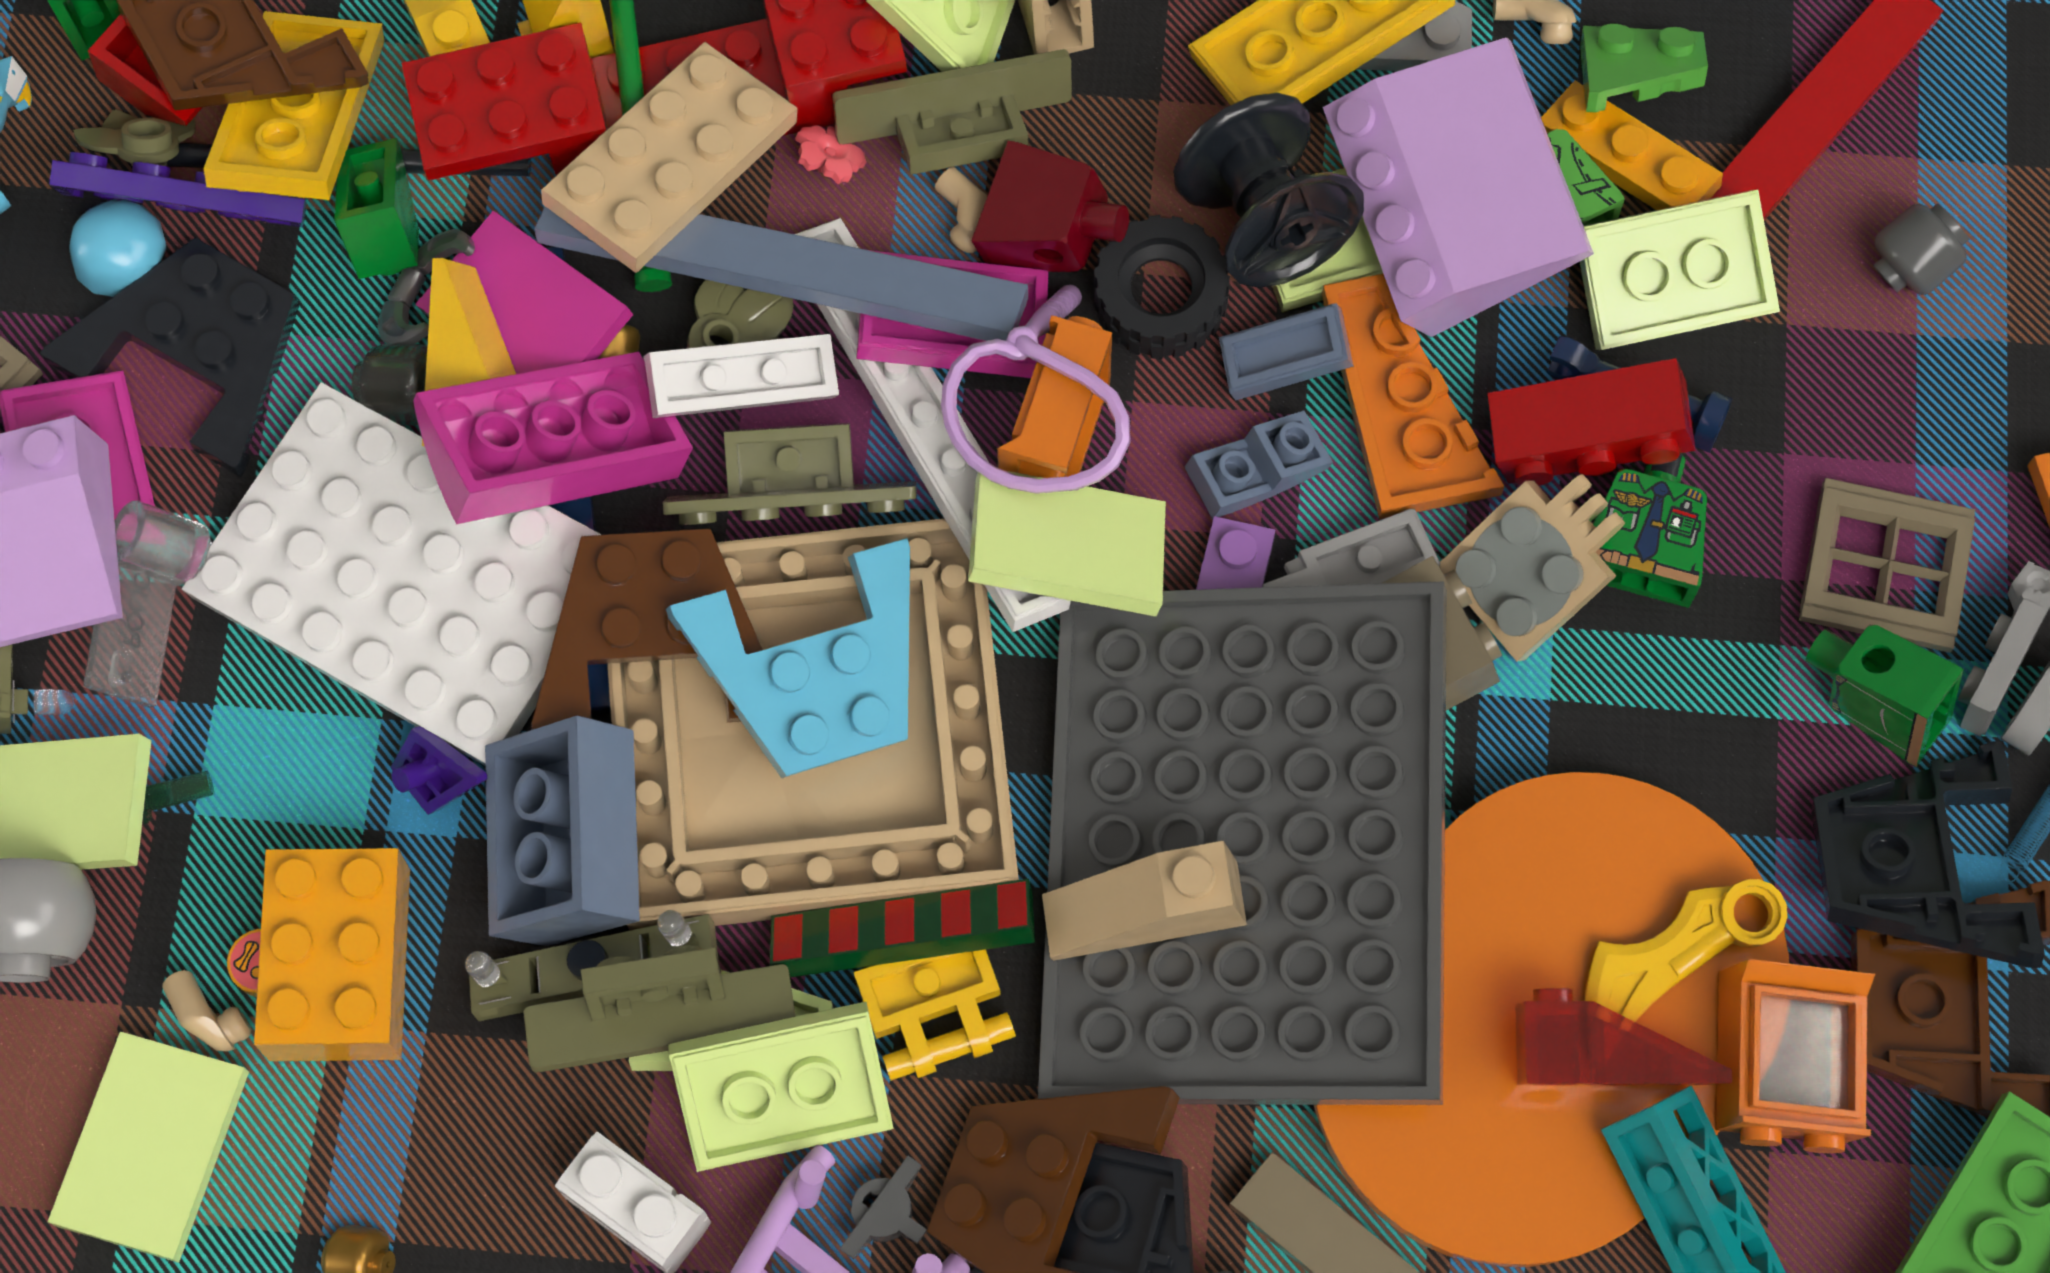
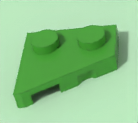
[1580,24,1708,112]

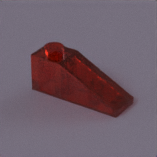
[1515,988,1732,1085]

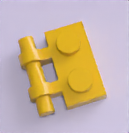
[853,949,1016,1081]

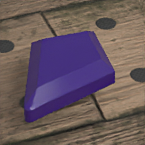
[390,726,487,815]

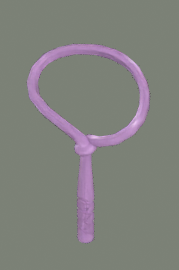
[941,285,1131,494]

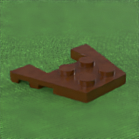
[117,0,369,110]
[531,529,763,730]
[1851,880,2050,1118]
[927,1086,1180,1273]

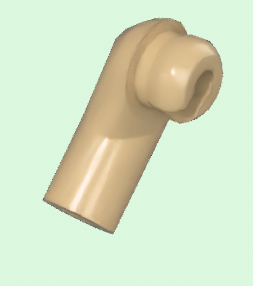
[1492,0,1576,44]
[935,167,988,253]
[162,970,252,1051]

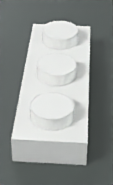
[644,334,839,418]

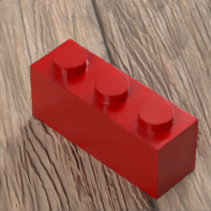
[1488,358,1696,486]

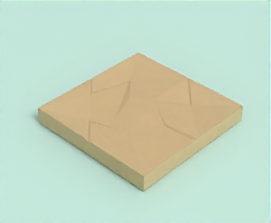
[608,518,1019,931]

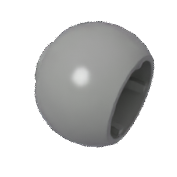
[0,858,97,983]

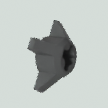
[840,1156,927,1260]

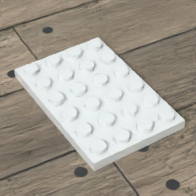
[182,382,601,766]

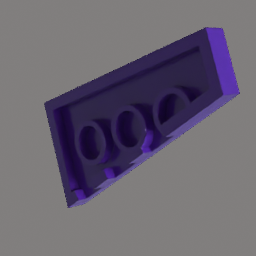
[49,152,307,228]

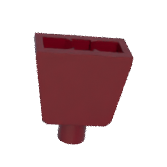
[971,141,1129,272]

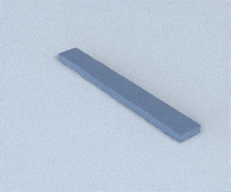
[534,207,1028,341]

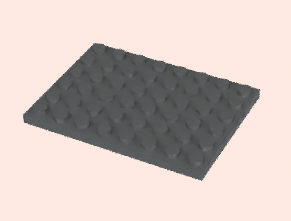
[1038,581,1447,1105]

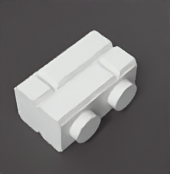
[555,1132,711,1273]

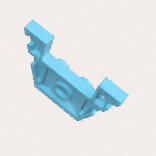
[666,538,910,778]

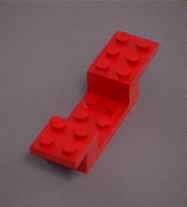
[401,0,907,181]

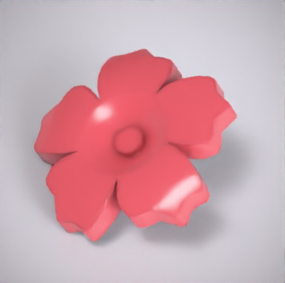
[795,125,866,185]

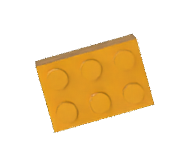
[254,848,410,1061]

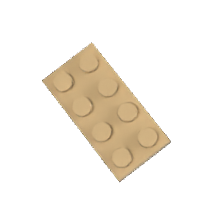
[541,42,798,273]

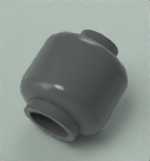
[1873,203,1970,295]

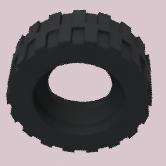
[1094,215,1230,359]

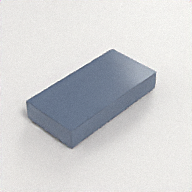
[1219,303,1354,400]

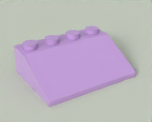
[1323,38,1594,337]
[0,415,123,647]

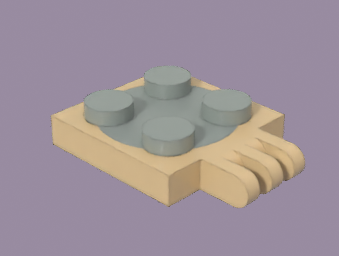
[1439,474,1625,662]

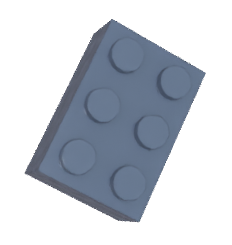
[485,716,640,946]

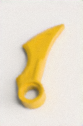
[1583,879,1788,1075]

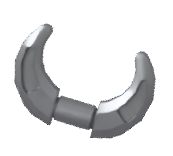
[377,229,475,349]

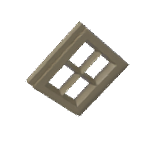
[1799,478,1975,653]

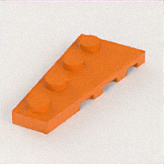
[1322,274,1504,520]

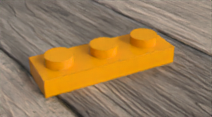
[1541,80,1723,210]

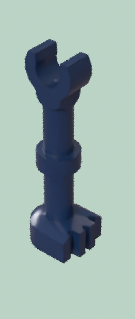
[1547,336,1733,453]

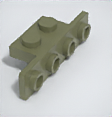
[832,49,1072,175]
[663,423,917,525]
[524,945,796,1073]

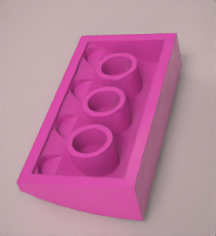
[413,352,693,525]

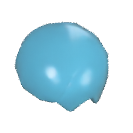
[69,199,166,297]

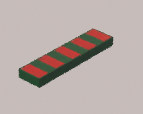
[770,878,1035,977]

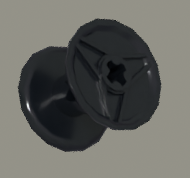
[1173,93,1364,288]

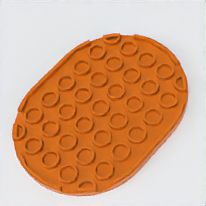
[1314,772,1789,1267]

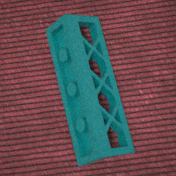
[1601,1085,1786,1273]

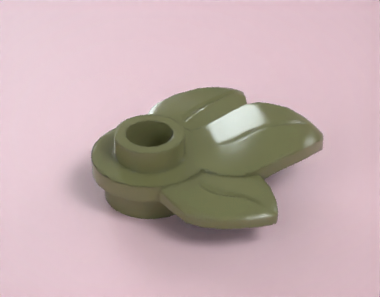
[74,109,196,166]
[687,280,793,348]

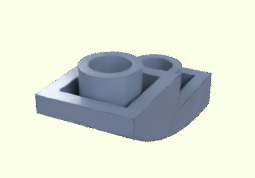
[1185,411,1333,519]

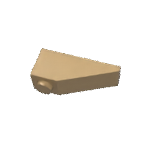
[1042,841,1247,961]

